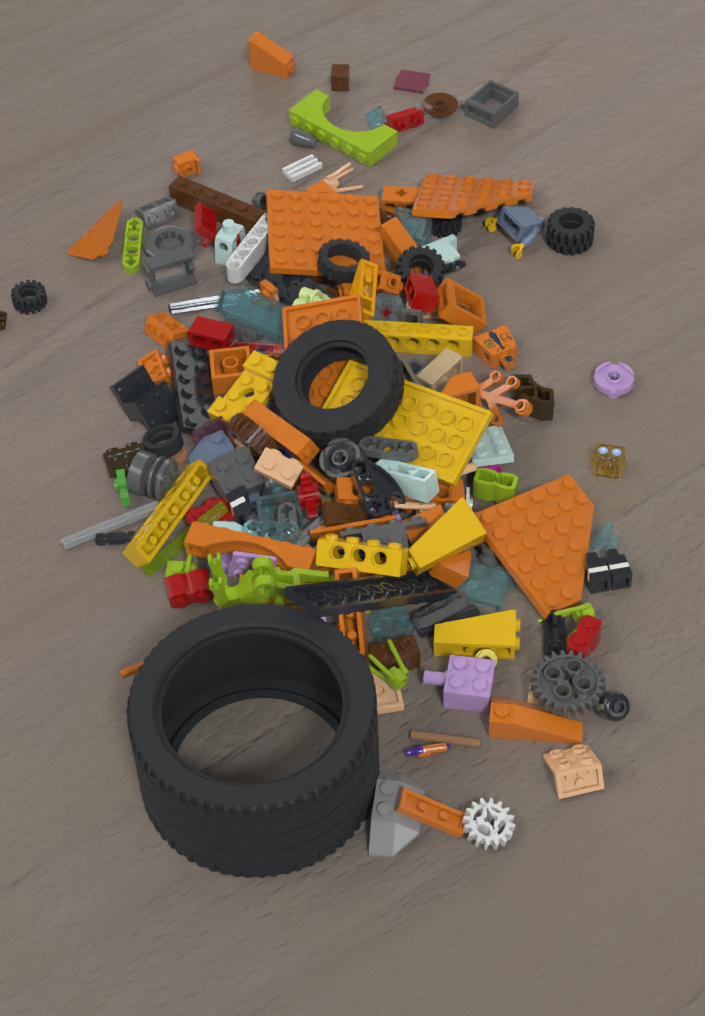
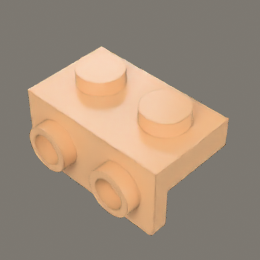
[254,447,304,490]

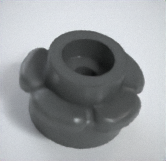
[252,192,267,209]

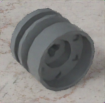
[127,450,178,501]

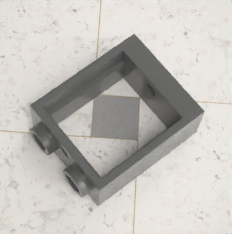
[465,80,519,129]

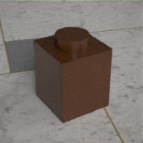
[331,64,350,91]

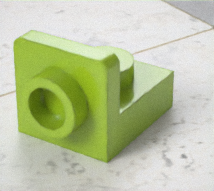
[165,555,197,578]

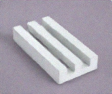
[282,154,322,183]

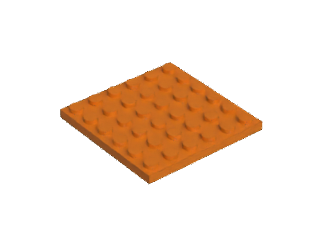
[266,189,385,276]

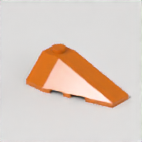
[67,200,123,260]

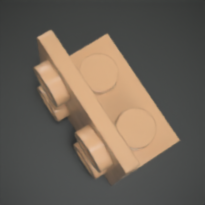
[543,744,605,799]

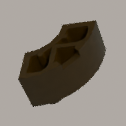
[509,374,555,421]

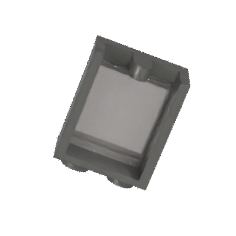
[143,243,198,297]

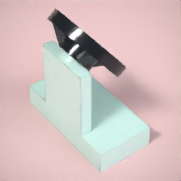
[422,234,466,273]

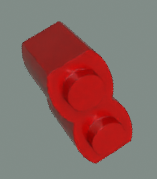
[165,569,214,609]
[566,615,602,659]

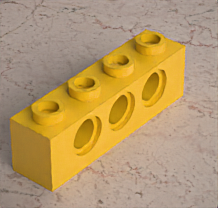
[315,534,408,577]

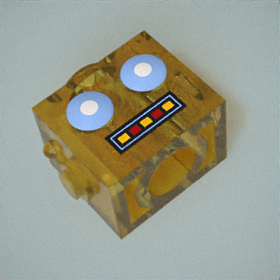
[590,443,627,479]

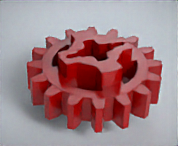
[296,472,322,519]

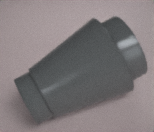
[290,128,317,148]

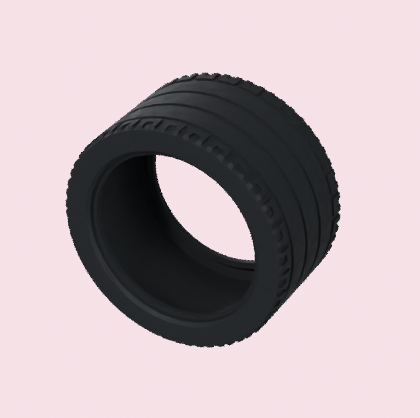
[127,604,380,878]

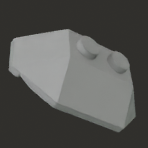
[369,772,425,859]

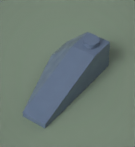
[187,430,261,503]

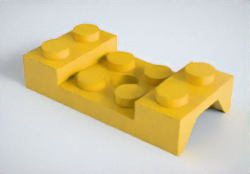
[207,350,279,423]

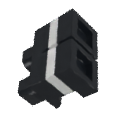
[225,485,260,532]
[585,548,633,594]

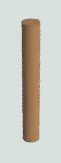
[410,730,481,748]

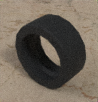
[142,423,184,458]

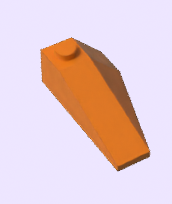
[489,697,583,744]

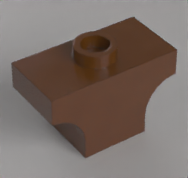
[322,501,366,527]

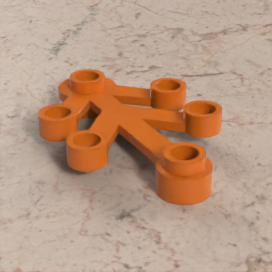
[478,371,533,427]

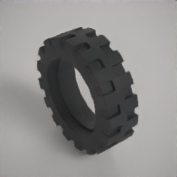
[317,239,370,283]

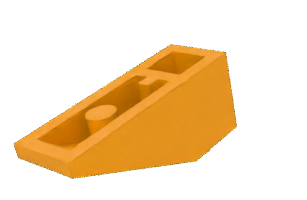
[348,259,378,320]

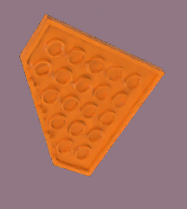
[412,173,535,219]
[475,474,594,620]

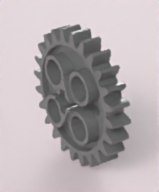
[530,650,606,717]

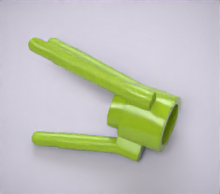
[537,602,595,642]
[366,639,409,691]

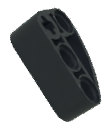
[350,458,406,520]

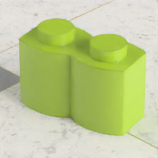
[473,468,519,503]

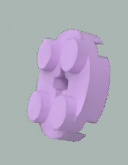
[593,362,634,399]

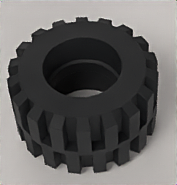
[546,207,595,256]
[395,245,445,292]

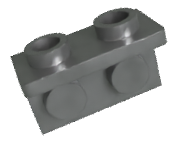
[135,196,180,229]

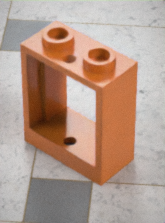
[437,278,487,336]

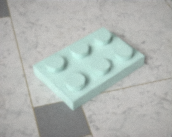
[470,426,514,467]

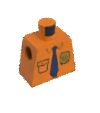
[473,325,517,370]

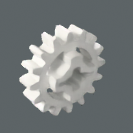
[462,798,515,850]

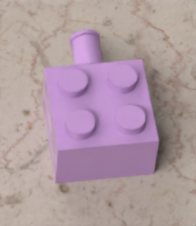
[423,655,496,713]

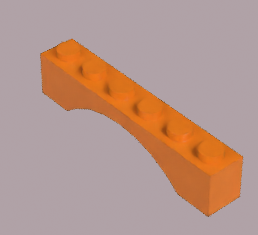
[184,521,317,583]

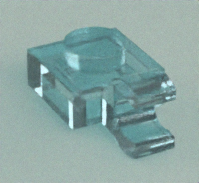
[365,106,387,130]

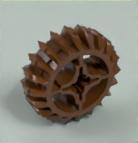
[226,413,278,458]

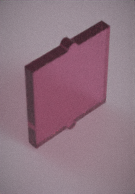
[394,69,430,94]
[192,416,228,446]

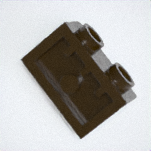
[103,442,145,479]

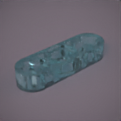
[242,520,303,544]

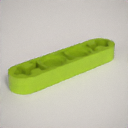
[122,218,144,274]

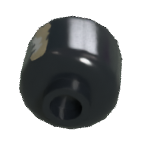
[596,690,630,721]

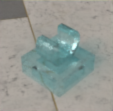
[591,522,620,552]

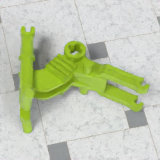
[207,553,335,610]

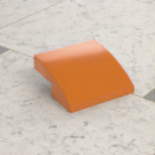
[298,460,335,496]

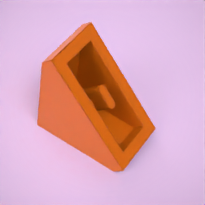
[429,550,472,588]

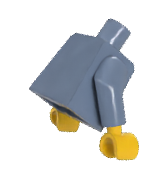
[485,206,545,259]

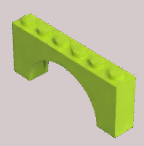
[288,89,398,167]

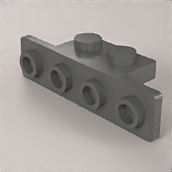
[340,516,428,553]

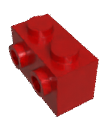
[404,272,440,313]
[188,316,235,350]

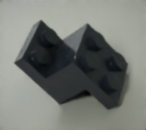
[110,365,178,431]

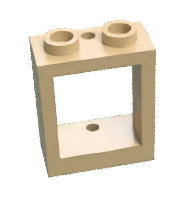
[416,348,463,393]

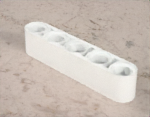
[226,213,268,283]

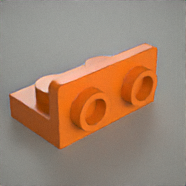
[144,312,189,350]
[137,348,173,387]

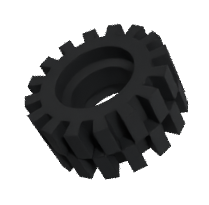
[428,213,462,239]
[11,280,47,315]

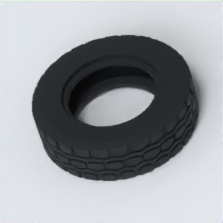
[272,319,405,448]

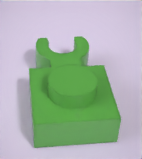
[113,469,131,508]

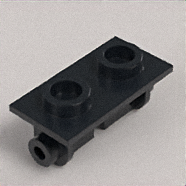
[543,609,566,655]

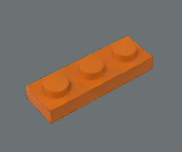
[395,787,465,838]

